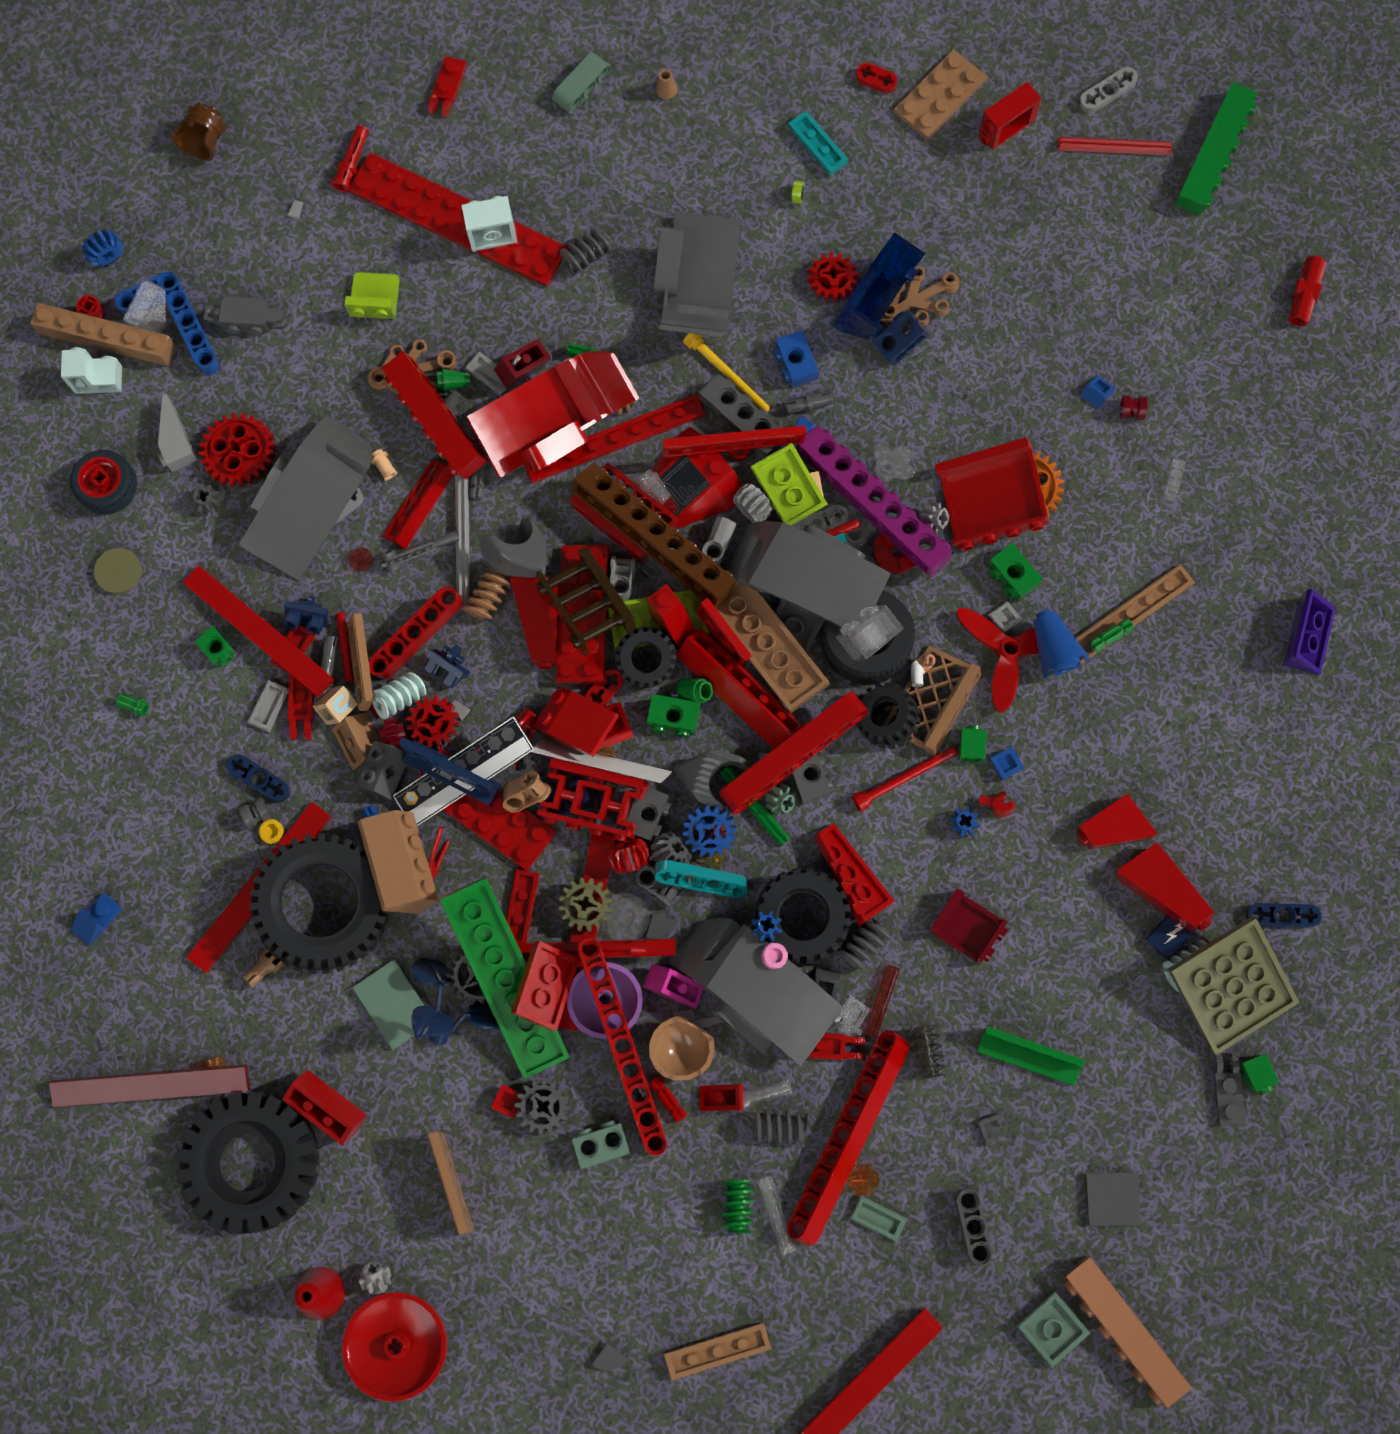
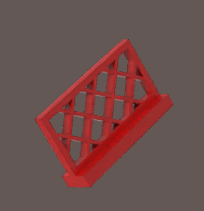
[570,462,679,565]

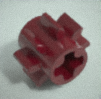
[379,717,407,748]

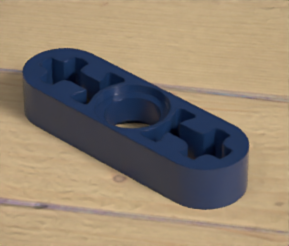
[226,754,290,803]
[1246,903,1321,928]

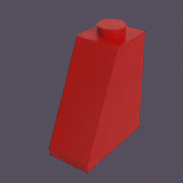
[647,584,696,650]
[1076,793,1157,850]

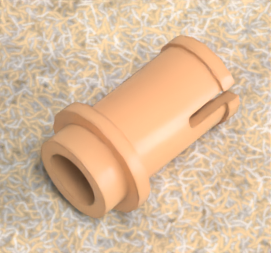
[371,449,397,481]

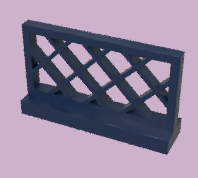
[398,737,501,807]

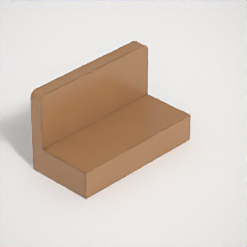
[332,713,382,771]

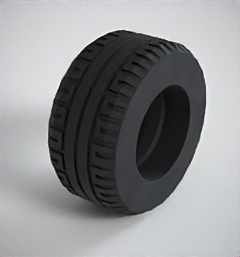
[822,591,915,684]

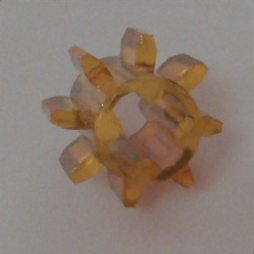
[847,1164,880,1196]

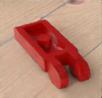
[428,56,467,117]
[288,674,314,740]
[808,1033,866,1060]

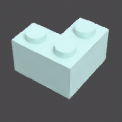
[61,347,122,394]

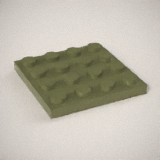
[1168,916,1300,1055]

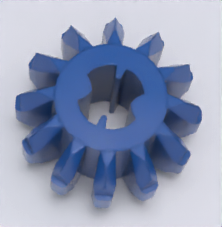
[81,228,124,268]

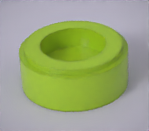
[792,181,805,205]

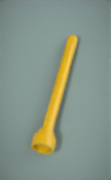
[683,333,770,412]

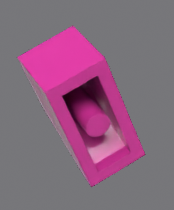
[643,964,704,1009]

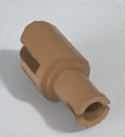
[242,948,284,988]

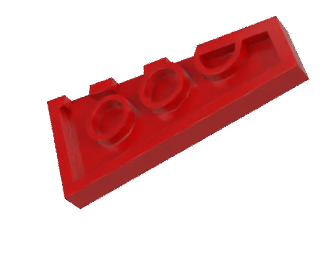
[814,823,895,926]

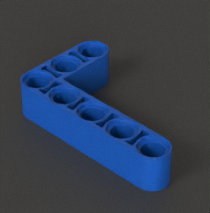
[115,271,220,375]

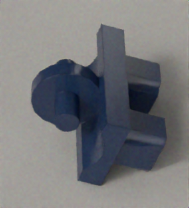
[284,595,330,635]
[424,645,471,688]

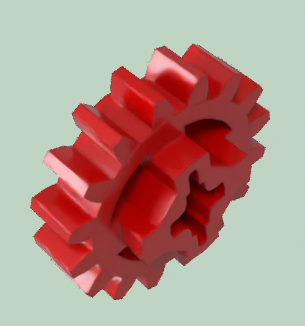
[808,252,858,303]
[406,695,460,749]

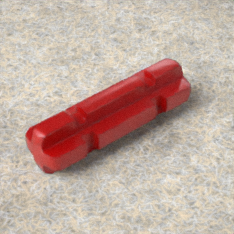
[649,1076,687,1123]

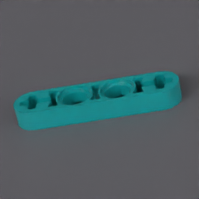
[655,860,748,898]

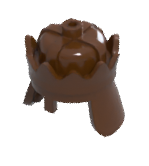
[171,102,227,161]

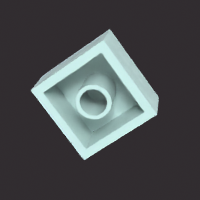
[462,196,518,251]

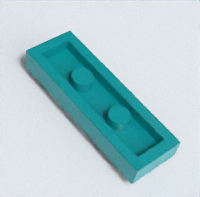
[788,111,848,176]

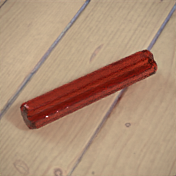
[865,965,900,1038]

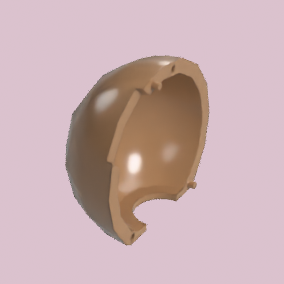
[649,1016,715,1081]

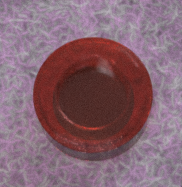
[349,548,374,572]

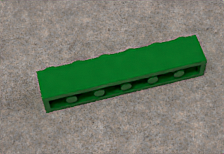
[1175,82,1258,216]

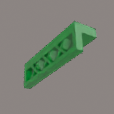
[977,1026,1085,1086]

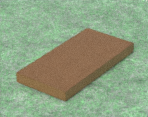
[428,1131,475,1235]

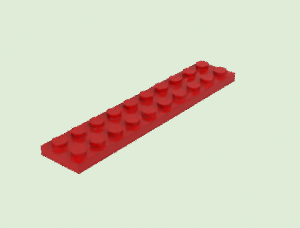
[349,152,568,287]

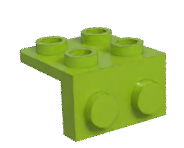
[345,272,400,319]

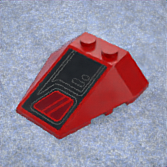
[637,427,743,529]

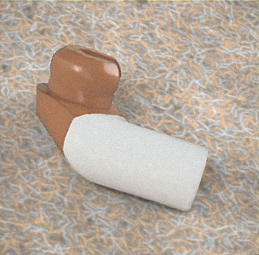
[911,653,936,687]

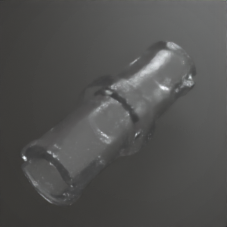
[743,1078,793,1108]

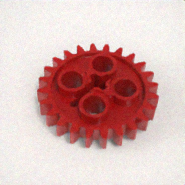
[199,413,277,488]

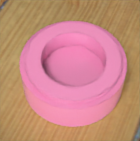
[761,943,788,969]

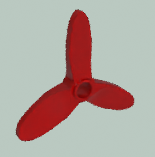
[956,608,1069,713]

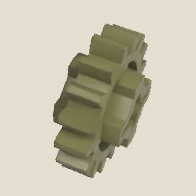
[559,878,613,933]

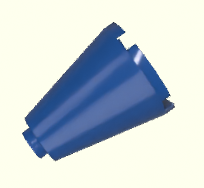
[1033,609,1090,680]

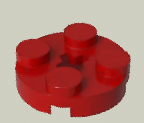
[872,529,915,575]

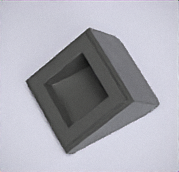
[814,968,841,1000]

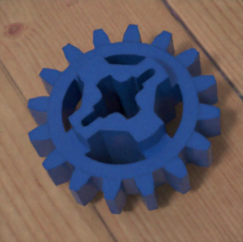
[683,803,737,858]

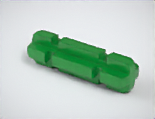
[1089,618,1134,652]

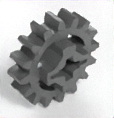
[514,1079,570,1135]

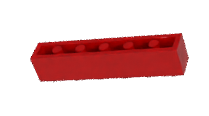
[381,350,488,479]
[676,628,804,749]

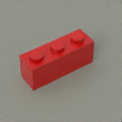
[282,1070,367,1145]

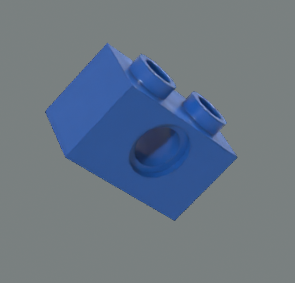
[773,330,819,388]

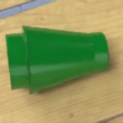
[436,369,470,392]

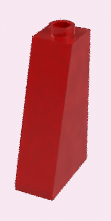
[510,576,560,670]
[1115,842,1215,932]

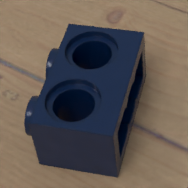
[872,310,930,365]

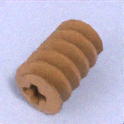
[463,568,512,622]

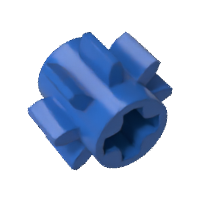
[949,807,980,839]
[751,911,782,943]

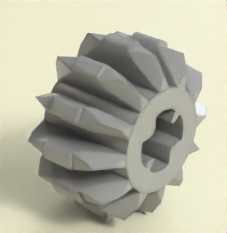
[733,484,773,523]

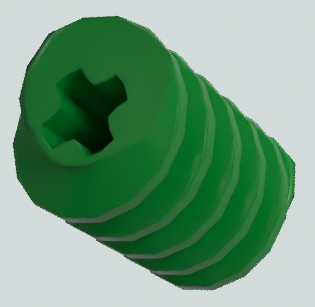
[721,1179,754,1234]

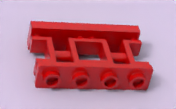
[536,757,649,842]

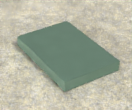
[352,959,424,1050]

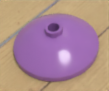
[567,962,643,1039]

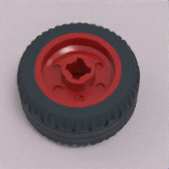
[70,450,137,515]

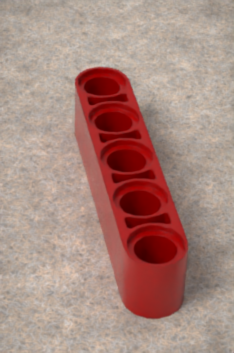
[368,586,463,680]

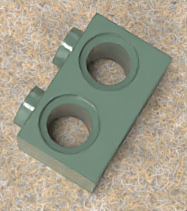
[572,1120,631,1169]

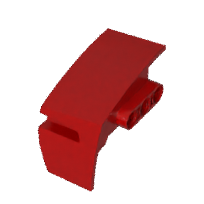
[466,351,639,478]

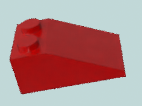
[533,686,619,757]

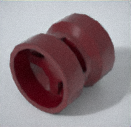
[1120,395,1148,420]

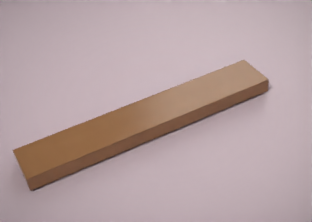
[1076,564,1195,665]

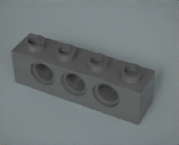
[699,373,783,458]

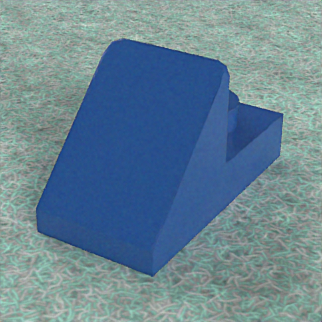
[71,892,123,946]

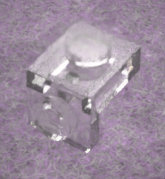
[834,995,870,1037]

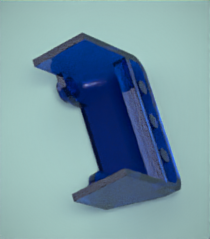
[832,232,926,340]

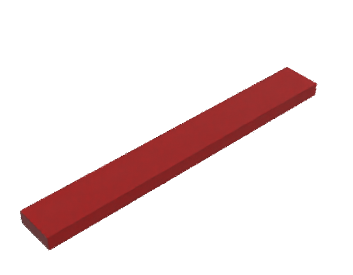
[524,394,706,484]
[182,565,335,698]
[186,802,332,973]
[558,834,616,1032]

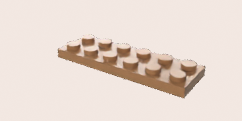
[716,581,830,713]

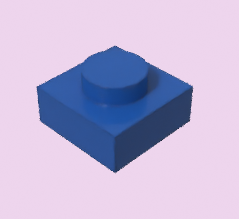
[990,747,1024,781]

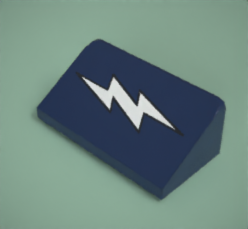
[1146,916,1193,958]

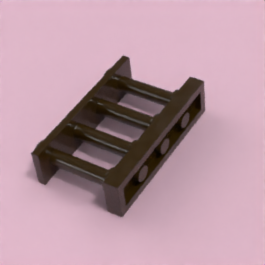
[535,546,636,656]

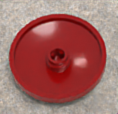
[342,1292,448,1402]

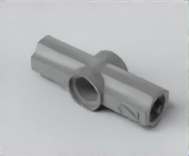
[702,516,737,580]

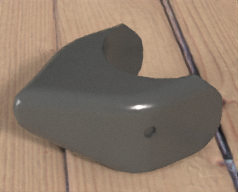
[479,517,547,578]
[673,750,749,817]

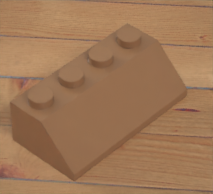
[358,810,439,914]

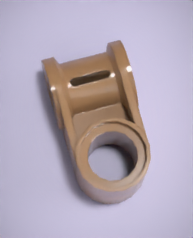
[503,770,551,812]

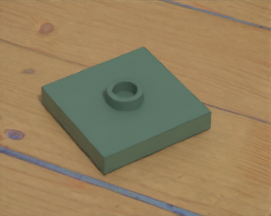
[1015,1291,1090,1368]

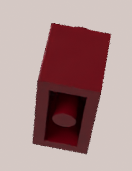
[493,339,551,389]

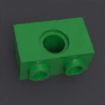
[988,543,1043,602]
[647,694,701,738]

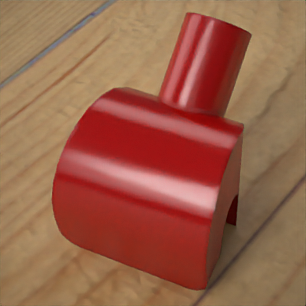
[979,791,1016,818]

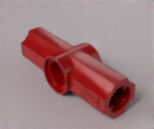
[1287,255,1327,326]

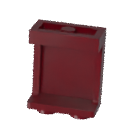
[929,888,1009,965]

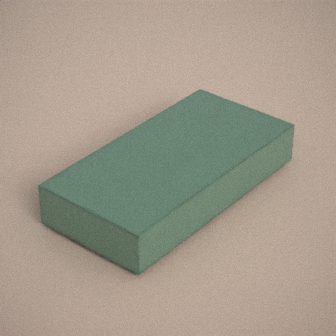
[850,1195,907,1242]

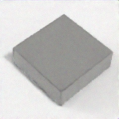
[988,601,1022,634]

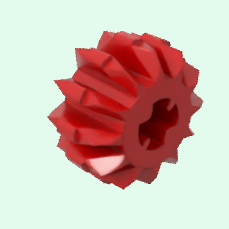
[607,838,650,874]

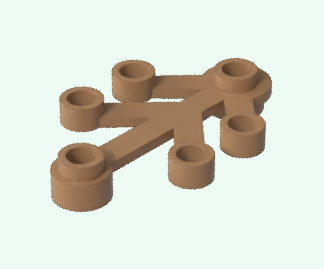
[878,266,959,326]
[368,339,457,394]

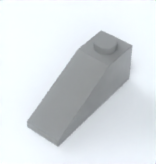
[158,393,198,472]

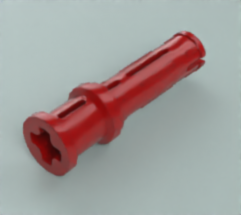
[330,125,369,193]

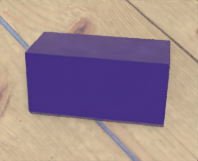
[1283,589,1336,675]

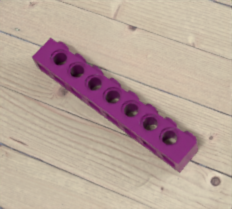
[797,425,952,578]

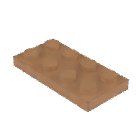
[894,49,988,140]

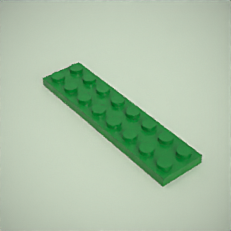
[439,876,570,1080]

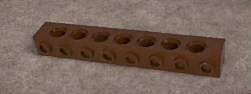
[572,462,736,608]

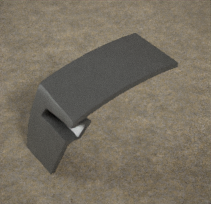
[725,521,891,637]

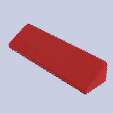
[382,460,453,549]

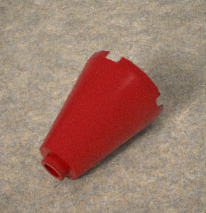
[294,1267,345,1320]

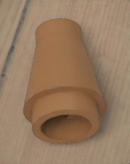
[655,69,678,99]

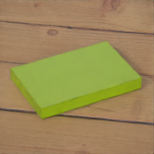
[750,443,828,526]

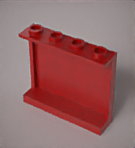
[935,437,1050,551]

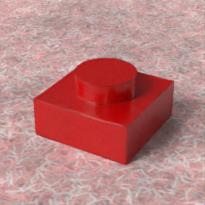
[490,1084,521,1119]

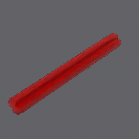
[1057,137,1171,155]

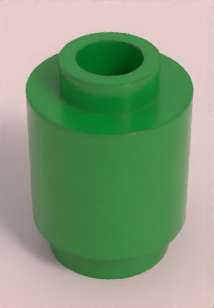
[677,678,713,703]

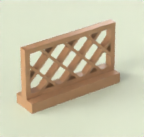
[883,645,981,756]

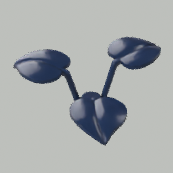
[411,959,500,1045]

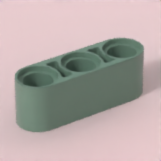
[552,52,611,114]

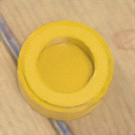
[259,819,284,844]

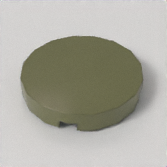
[94,548,143,595]

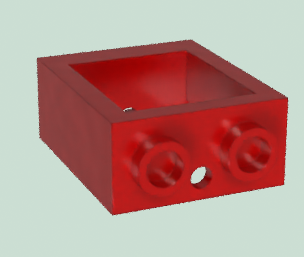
[979,81,1042,150]

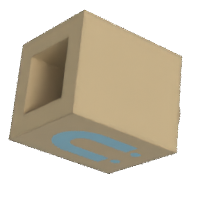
[312,686,358,725]

